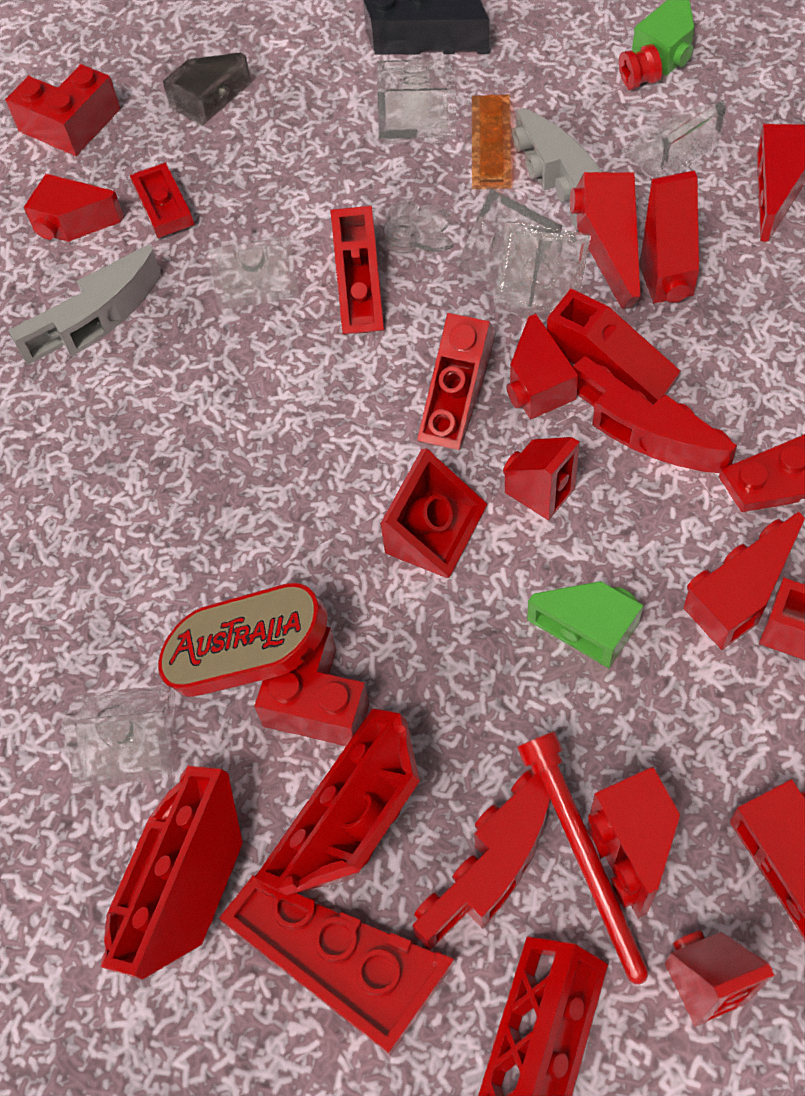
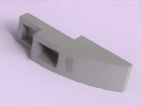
[512,108,601,230]
[8,244,161,365]

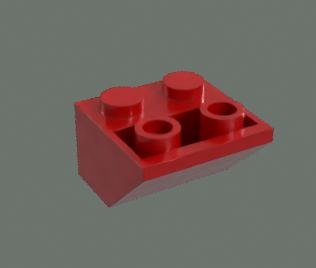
[587,767,680,919]

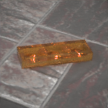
[472,94,511,190]

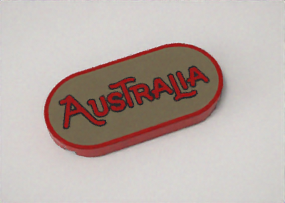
[158,583,328,697]

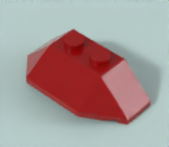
[254,708,420,895]
[101,766,243,980]

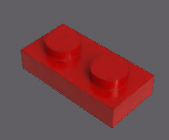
[129,162,194,239]

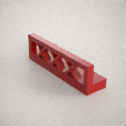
[478,937,608,1096]

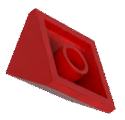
[380,448,487,578]

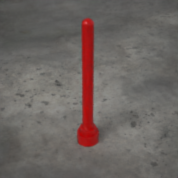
[517,731,648,985]

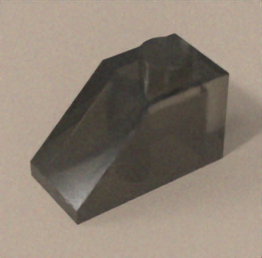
[163,52,252,126]

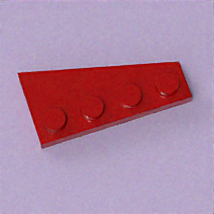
[718,434,805,512]
[219,875,455,1056]

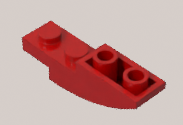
[573,356,737,473]
[412,769,551,951]

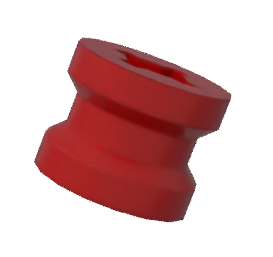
[619,44,662,90]

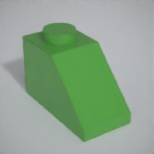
[632,0,694,76]
[527,581,643,669]

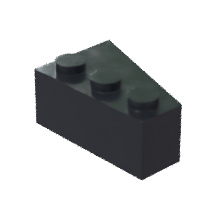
[363,0,489,55]

